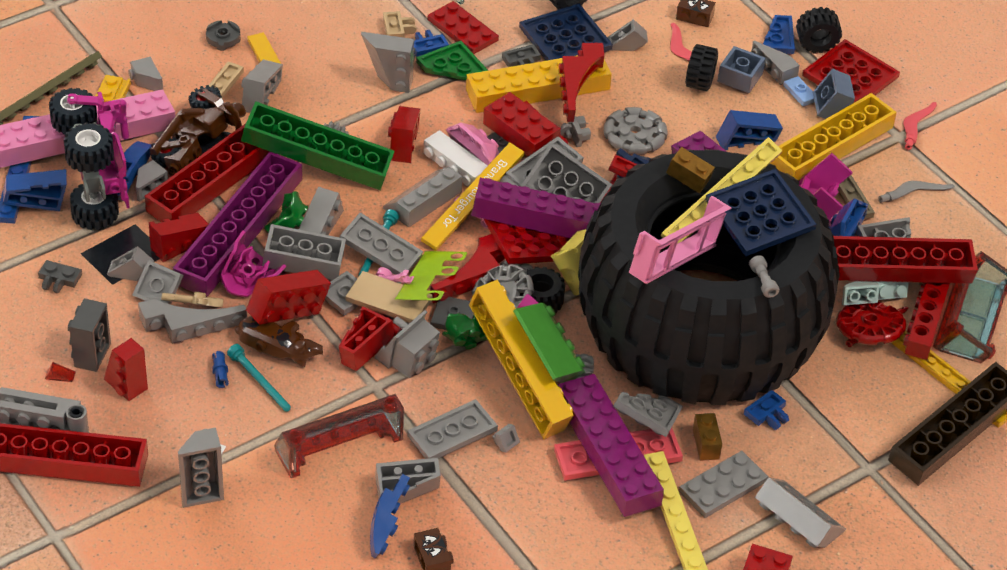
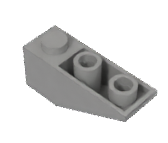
[751,41,800,85]

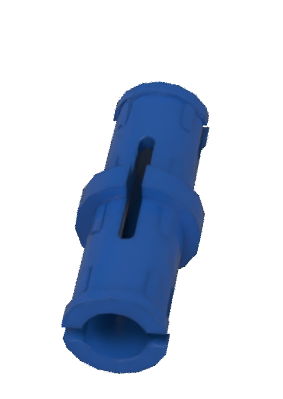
[212,351,229,388]

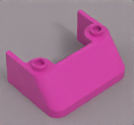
[799,153,853,222]

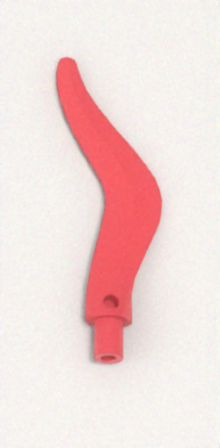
[670,23,692,61]
[903,102,937,150]

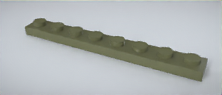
[0,51,102,125]

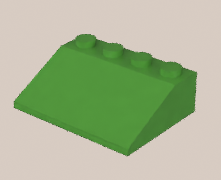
[513,303,586,383]

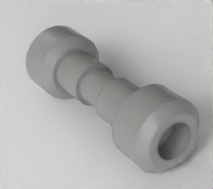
[749,256,780,298]

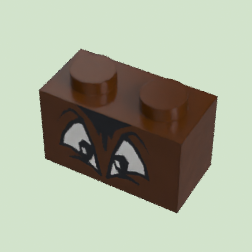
[676,0,716,27]
[413,528,454,570]

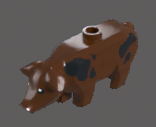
[235,316,323,368]

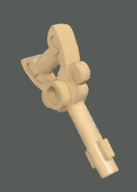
[161,292,224,307]

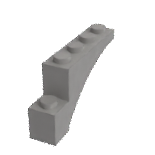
[138,298,247,344]

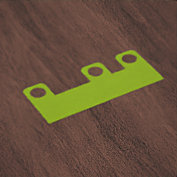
[395,251,467,300]

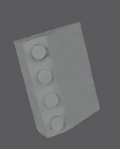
[521,142,612,203]

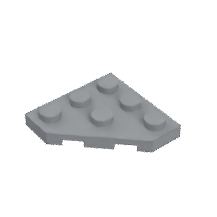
[613,392,683,437]

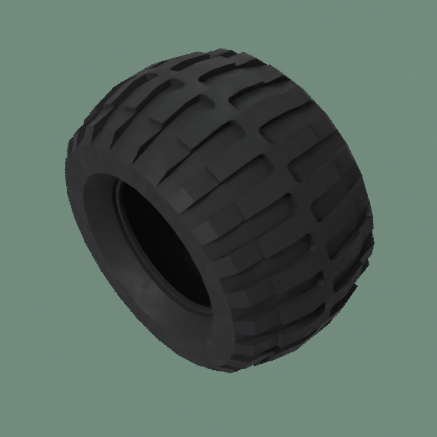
[578,149,840,405]

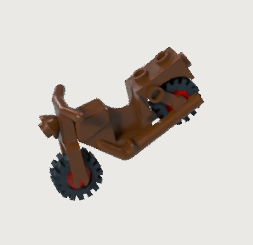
[149,85,246,175]

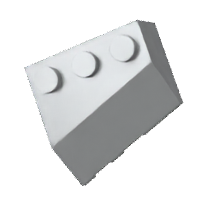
[361,32,414,93]
[855,217,911,238]

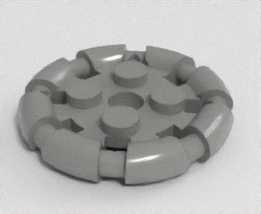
[603,107,668,155]
[470,264,534,316]

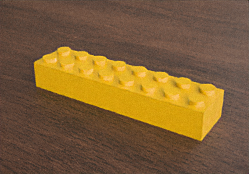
[466,55,612,113]
[770,93,897,180]
[469,279,574,440]

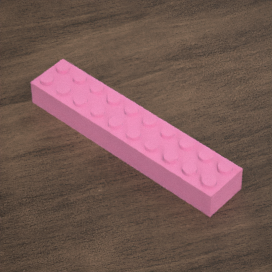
[0,89,175,168]

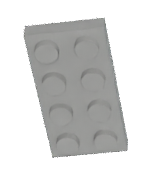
[339,213,423,275]
[407,399,498,459]
[679,451,768,518]

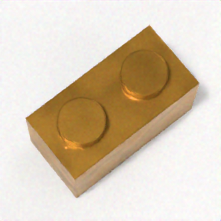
[666,147,715,193]
[693,413,722,461]

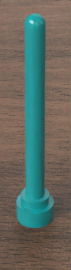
[358,209,399,276]
[227,344,291,412]

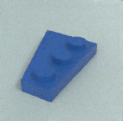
[763,15,795,54]

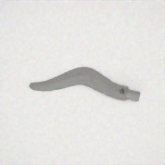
[878,181,955,203]

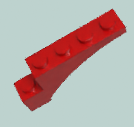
[558,43,605,122]
[430,234,505,304]

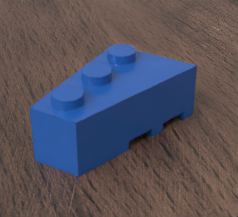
[716,110,783,150]
[3,169,67,211]

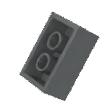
[68,298,111,372]

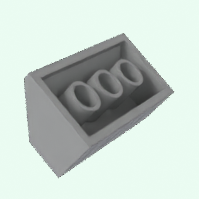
[383,167,462,227]
[178,428,224,508]
[755,477,846,548]

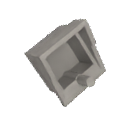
[375,310,440,378]

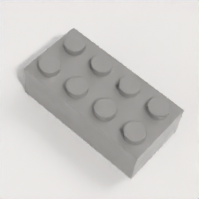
[262,224,346,280]

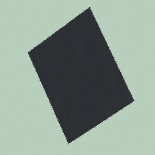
[80,224,160,285]

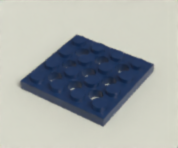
[519,4,613,61]
[705,169,817,256]

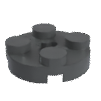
[206,20,241,51]

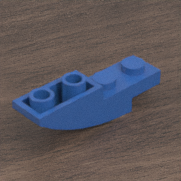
[117,141,152,201]
[370,474,410,558]

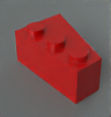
[388,106,420,163]
[148,212,209,262]
[339,306,394,371]
[104,338,148,401]

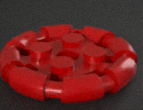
[836,302,906,345]

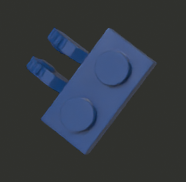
[414,30,449,57]
[744,390,789,430]

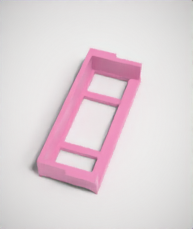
[629,196,731,284]

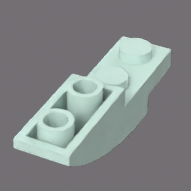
[842,281,909,305]

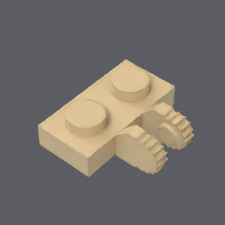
[383,11,417,38]

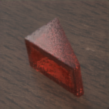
[45,362,76,382]

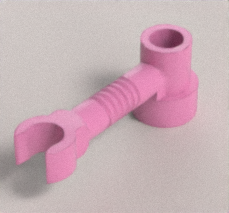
[376,267,414,284]

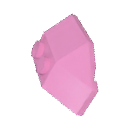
[446,123,499,165]

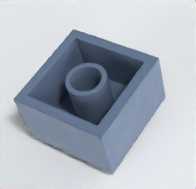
[717,46,766,93]
[813,69,855,119]

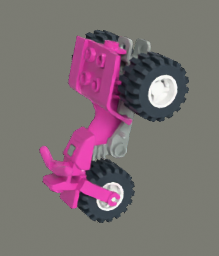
[49,88,130,230]

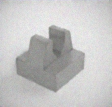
[492,424,520,453]

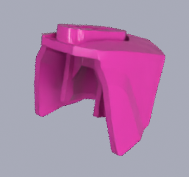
[220,231,287,297]

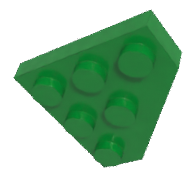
[416,41,489,80]

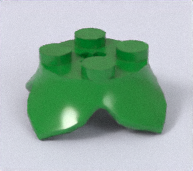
[264,191,308,234]
[442,314,487,349]

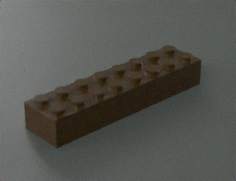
[888,362,1007,486]

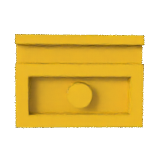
[96,75,131,102]

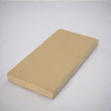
[345,271,432,323]

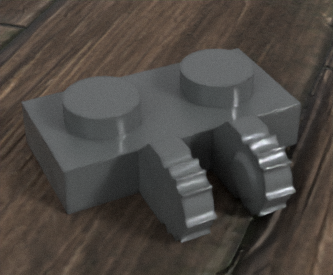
[502,44,541,67]
[38,260,82,293]

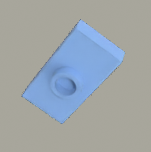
[783,76,815,106]

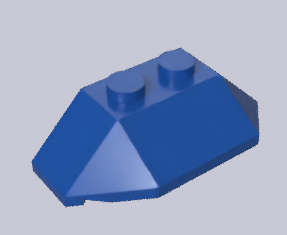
[829,198,868,236]

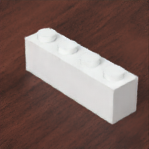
[423,130,488,187]

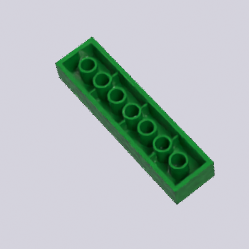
[241,101,394,191]

